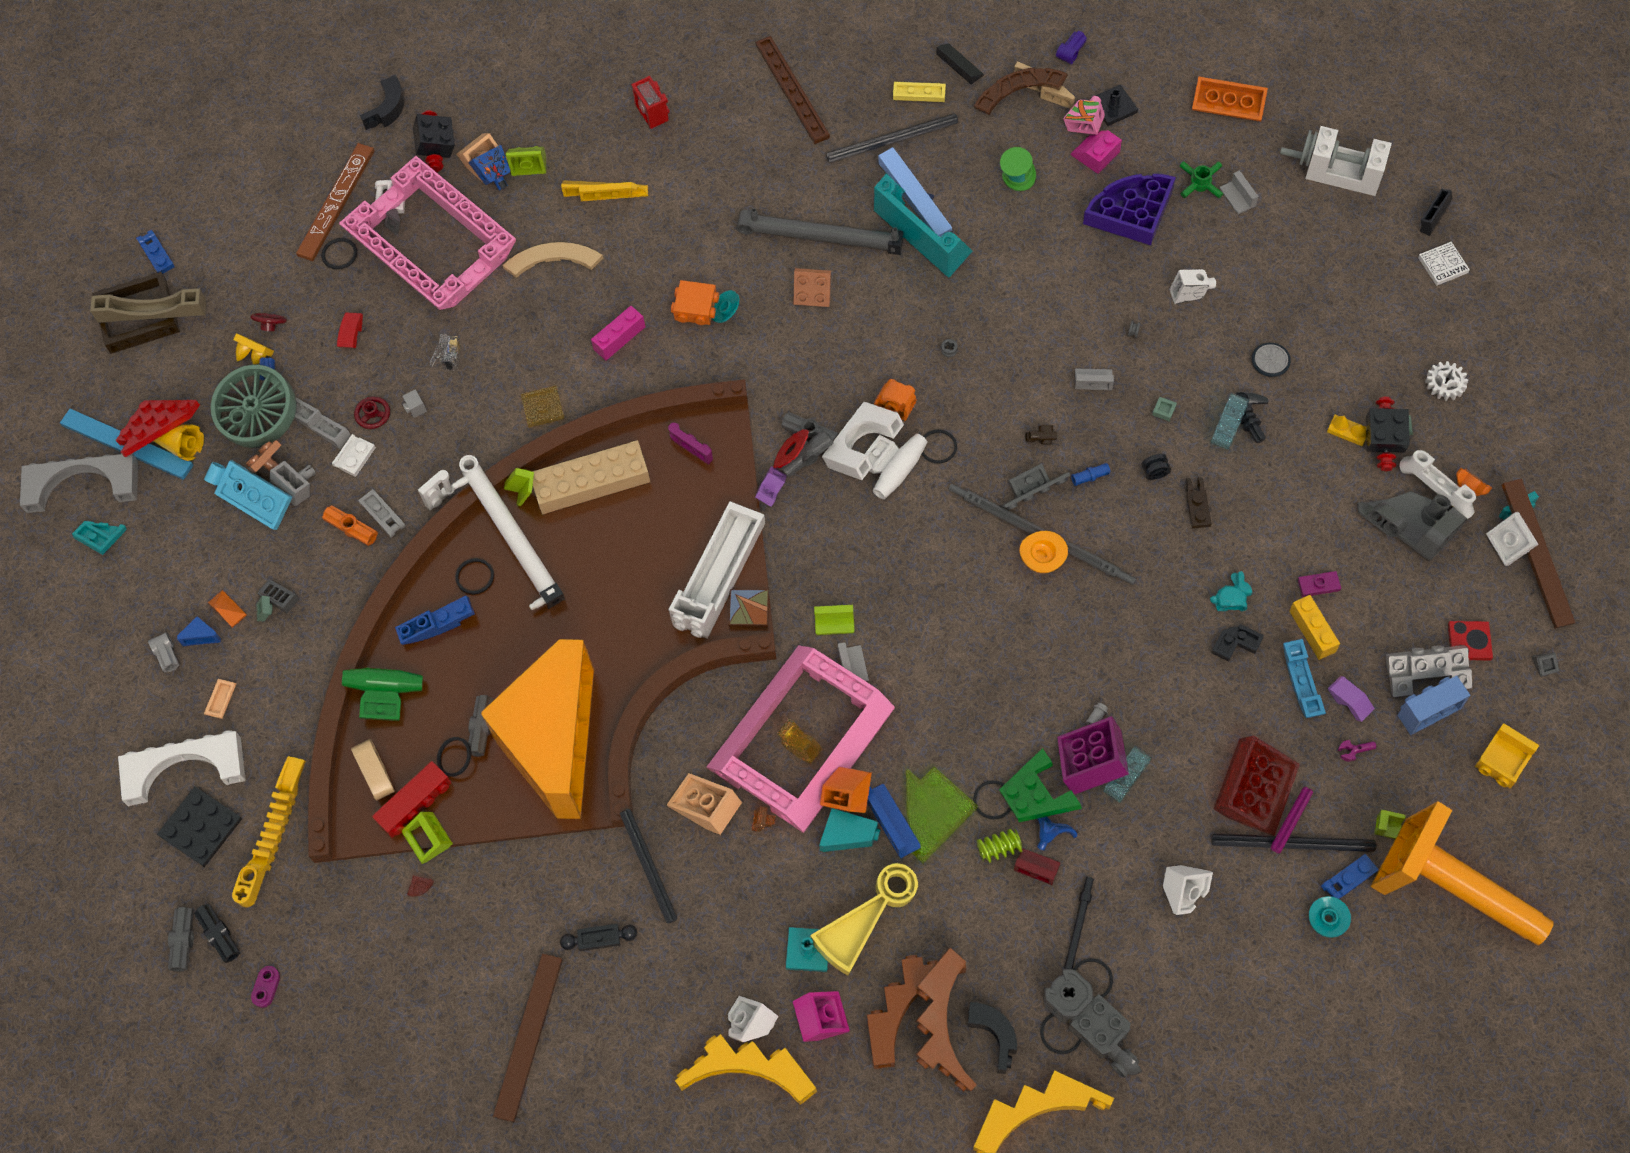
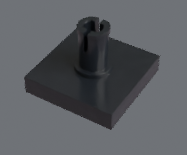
[1090,84,1138,127]

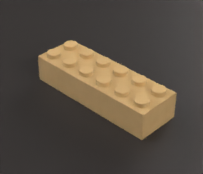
[533,440,650,514]

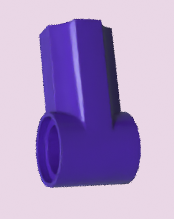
[1056,30,1087,64]

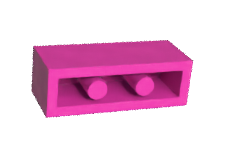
[591,306,645,361]

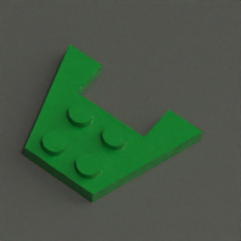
[999,748,1082,823]

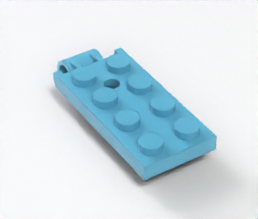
[204,460,292,530]

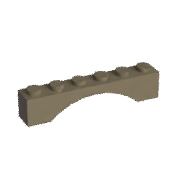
[90,288,206,323]

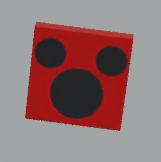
[1448,621,1493,661]

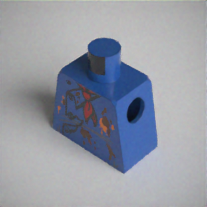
[468,145,510,190]

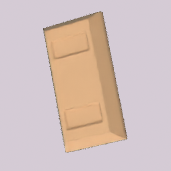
[204,679,236,719]

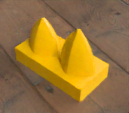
[233,333,274,365]
[1327,415,1366,446]

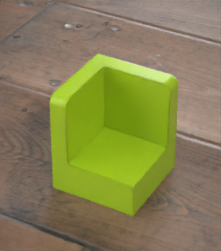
[1374,810,1406,839]

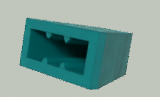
[819,808,881,852]

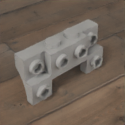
[1386,645,1472,697]

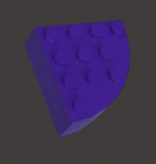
[1083,173,1176,245]

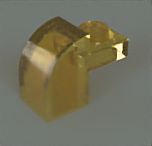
[777,719,823,764]

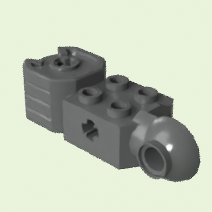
[1043,969,1142,1078]

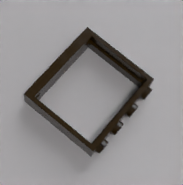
[92,272,180,354]

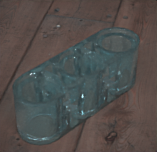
[1211,393,1249,450]
[1103,746,1152,803]

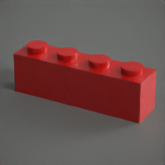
[372,761,451,838]

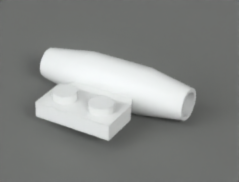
[865,434,927,499]

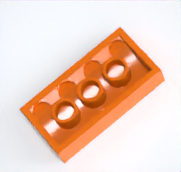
[1192,77,1268,122]

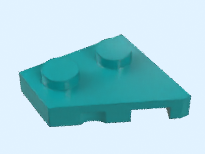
[72,521,127,555]

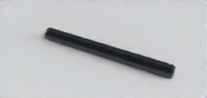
[620,809,677,924]

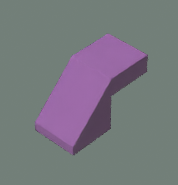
[755,466,787,507]
[1328,676,1375,722]

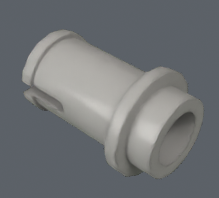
[1086,703,1108,725]

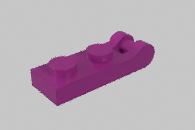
[668,423,713,465]

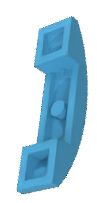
[1283,639,1326,718]

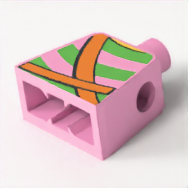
[1063,96,1105,135]

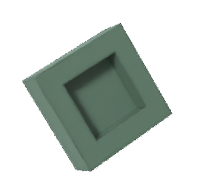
[1152,397,1177,422]
[256,596,272,622]

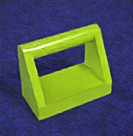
[402,812,453,864]

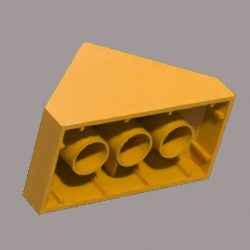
[481,639,594,819]

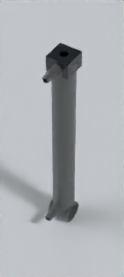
[736,208,903,255]

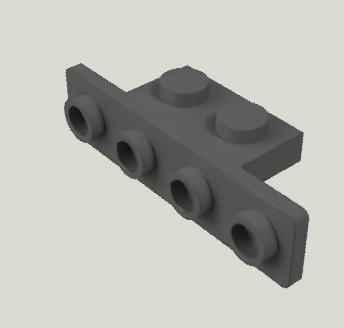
[999,464,1070,510]

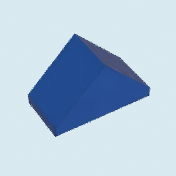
[177,617,221,646]

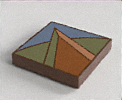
[729,589,769,628]

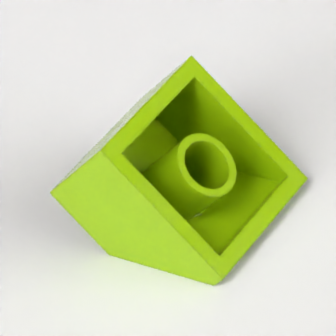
[506,146,546,176]

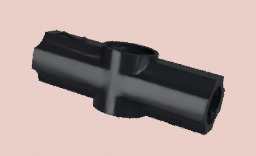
[194,903,241,963]

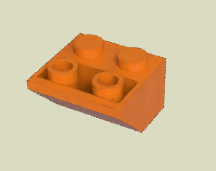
[820,767,872,813]

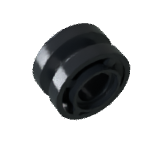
[1141,454,1171,480]

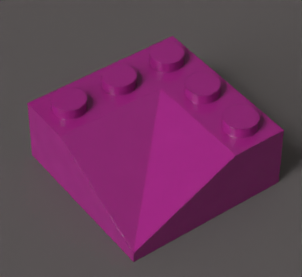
[1057,716,1129,795]

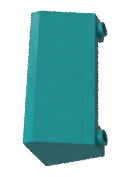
[874,174,973,278]

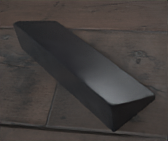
[936,44,984,85]

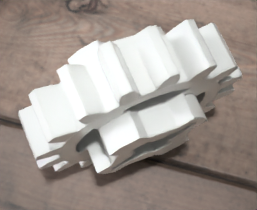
[1425,361,1468,401]

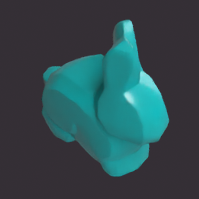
[1210,571,1253,611]

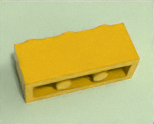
[1289,595,1340,660]

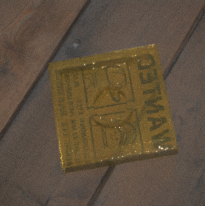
[521,386,564,428]

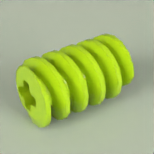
[976,829,1022,863]

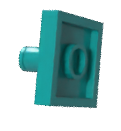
[786,927,828,972]

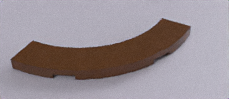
[973,68,1068,115]

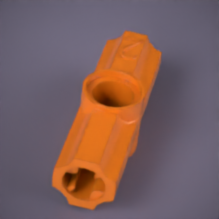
[322,505,378,546]

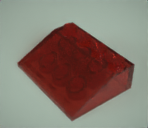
[1213,735,1300,836]

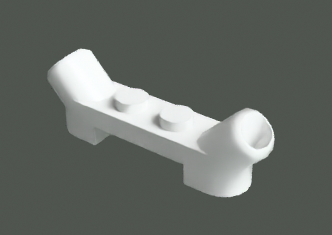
[1399,450,1476,519]

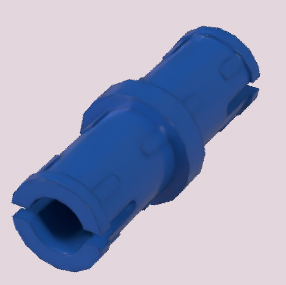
[1071,463,1110,486]

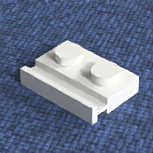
[332,434,376,477]

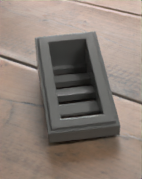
[257,579,299,614]

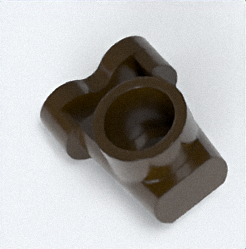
[1025,425,1057,445]

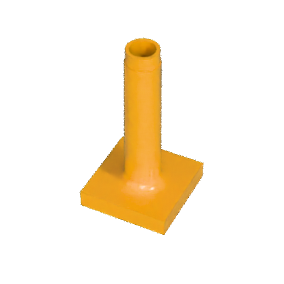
[1370,801,1554,945]

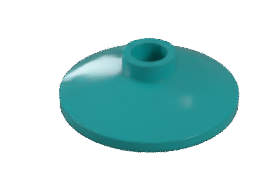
[712,290,740,323]
[1309,896,1351,938]

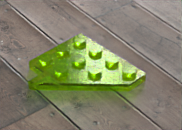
[906,767,978,864]

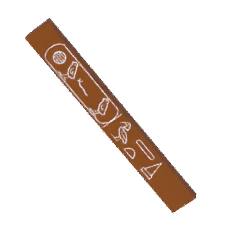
[296,143,375,261]

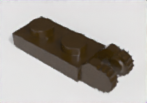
[1186,477,1212,529]

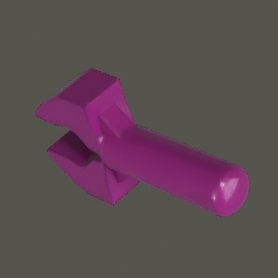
[1337,740,1377,762]

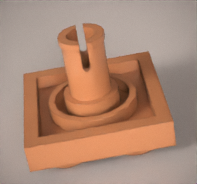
[793,268,831,307]
[246,440,281,473]

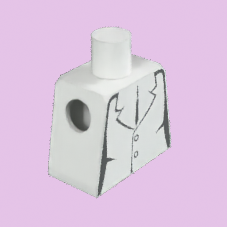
[1169,269,1216,304]

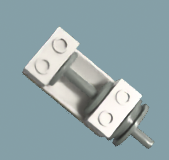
[1280,126,1392,196]

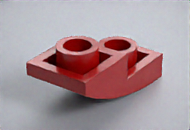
[337,313,363,348]

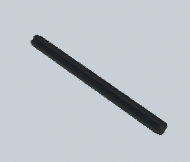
[826,113,958,162]
[1211,834,1376,852]

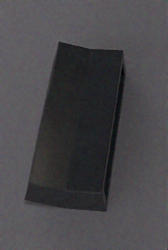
[1420,188,1453,236]

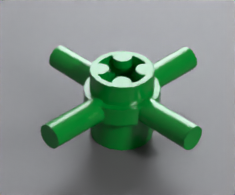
[1179,161,1223,199]

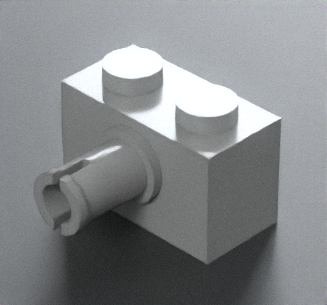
[270,461,316,507]

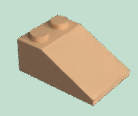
[667,773,742,835]

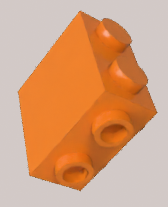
[671,280,719,325]

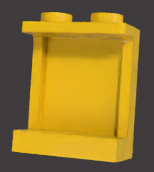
[1475,723,1539,789]

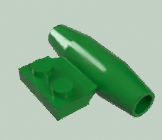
[342,668,423,721]

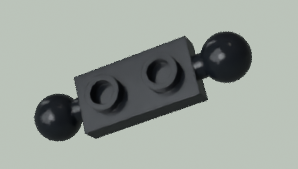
[560,923,637,951]

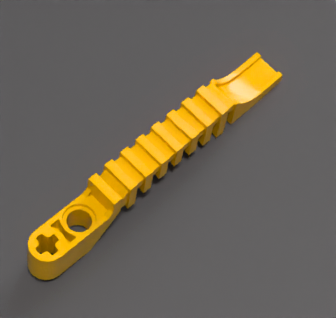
[232,756,306,908]

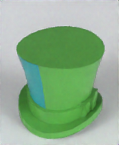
[1000,147,1036,191]

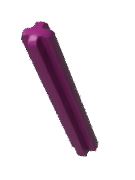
[1271,787,1313,854]

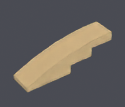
[1014,61,1075,109]

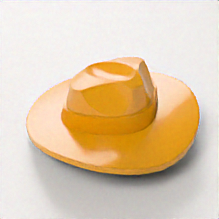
[1019,531,1068,573]

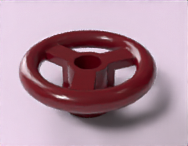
[250,313,287,331]
[354,396,390,429]

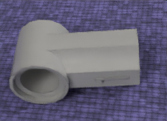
[148,632,180,673]

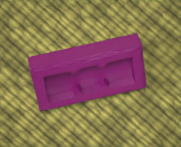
[1298,571,1341,597]

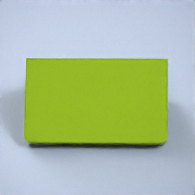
[504,468,534,506]
[814,605,854,635]

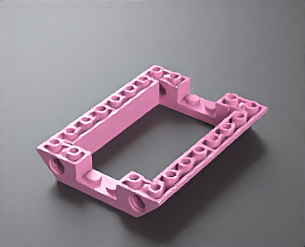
[339,156,516,310]
[706,645,895,833]

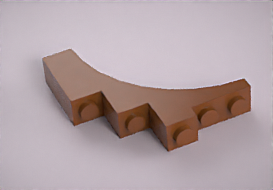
[915,948,977,1092]
[867,955,966,1069]

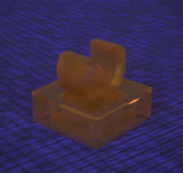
[752,806,775,832]

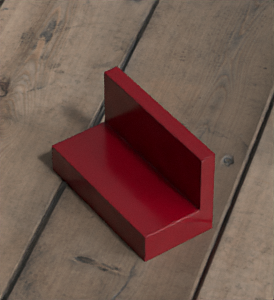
[1014,848,1061,885]

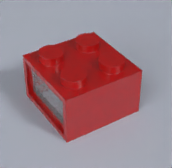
[631,76,670,129]

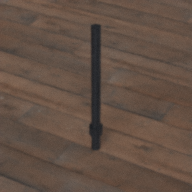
[1064,877,1094,997]

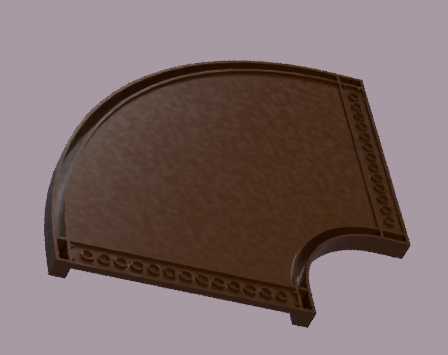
[308,379,776,863]

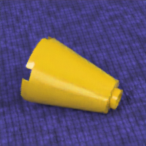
[154,424,204,461]

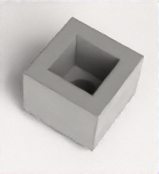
[402,389,427,418]

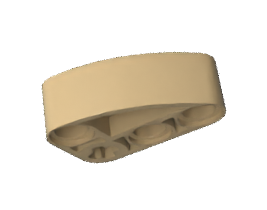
[351,739,395,801]

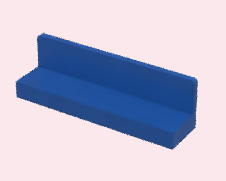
[867,784,921,858]

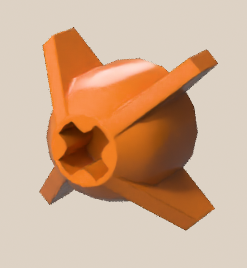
[1456,468,1492,496]

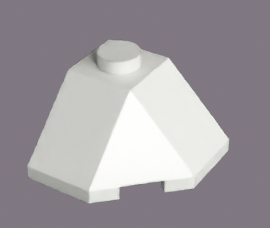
[1163,865,1213,915]
[728,996,779,1042]

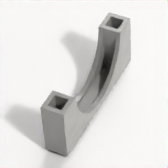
[20,453,138,513]

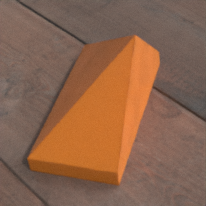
[208,590,247,628]

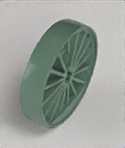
[211,365,296,448]

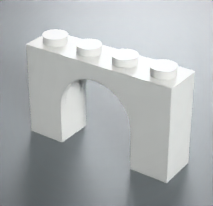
[822,402,904,480]

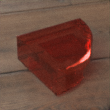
[407,875,434,897]

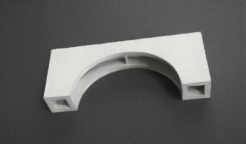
[118,731,246,806]

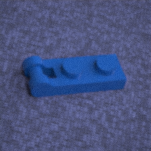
[136,229,175,274]
[1321,854,1379,899]

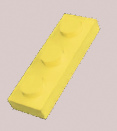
[893,82,946,102]

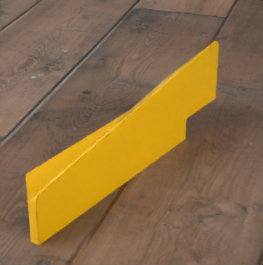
[561,180,648,201]

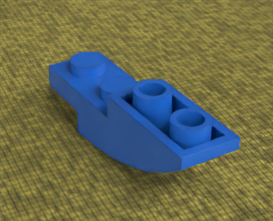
[395,596,475,645]

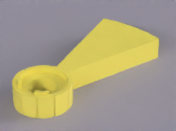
[810,863,918,976]

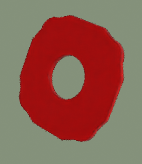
[773,429,809,468]

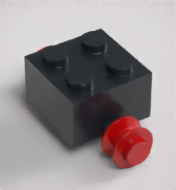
[413,110,455,173]
[1366,397,1410,471]

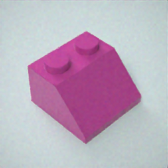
[1071,130,1122,174]
[793,991,850,1042]

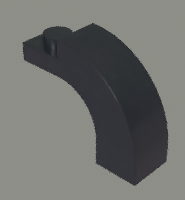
[360,75,405,130]
[968,1002,1017,1074]

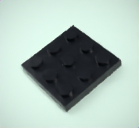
[157,787,242,868]

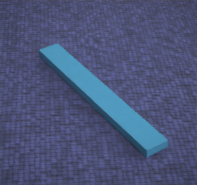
[60,409,194,480]

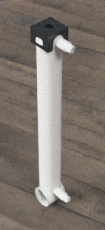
[452,455,565,610]

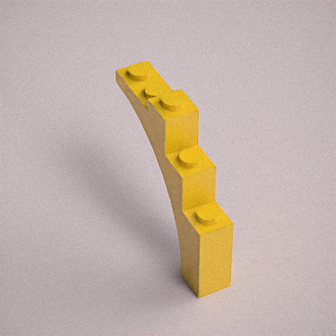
[675,1034,817,1105]

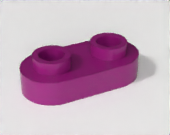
[251,966,280,1008]

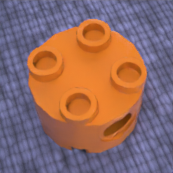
[874,379,917,421]

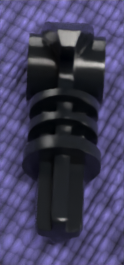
[1230,392,1268,443]

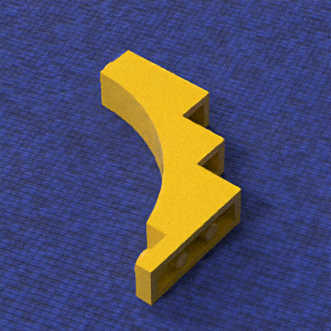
[973,1070,1114,1153]

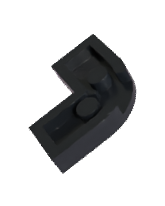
[1211,625,1264,662]

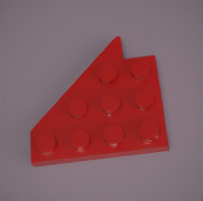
[116,400,200,457]

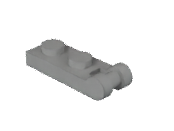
[358,489,406,538]

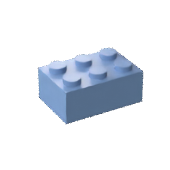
[1397,676,1471,735]

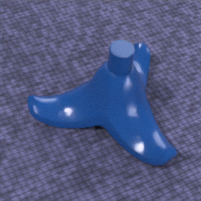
[1037,817,1077,851]

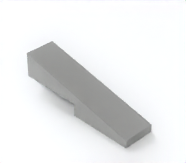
[283,398,351,449]

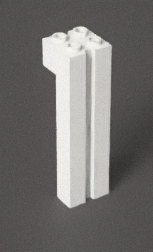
[669,502,765,639]

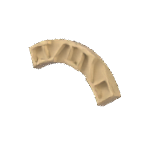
[502,242,603,278]

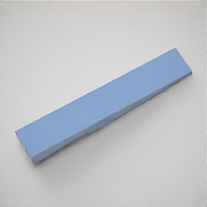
[878,147,952,237]

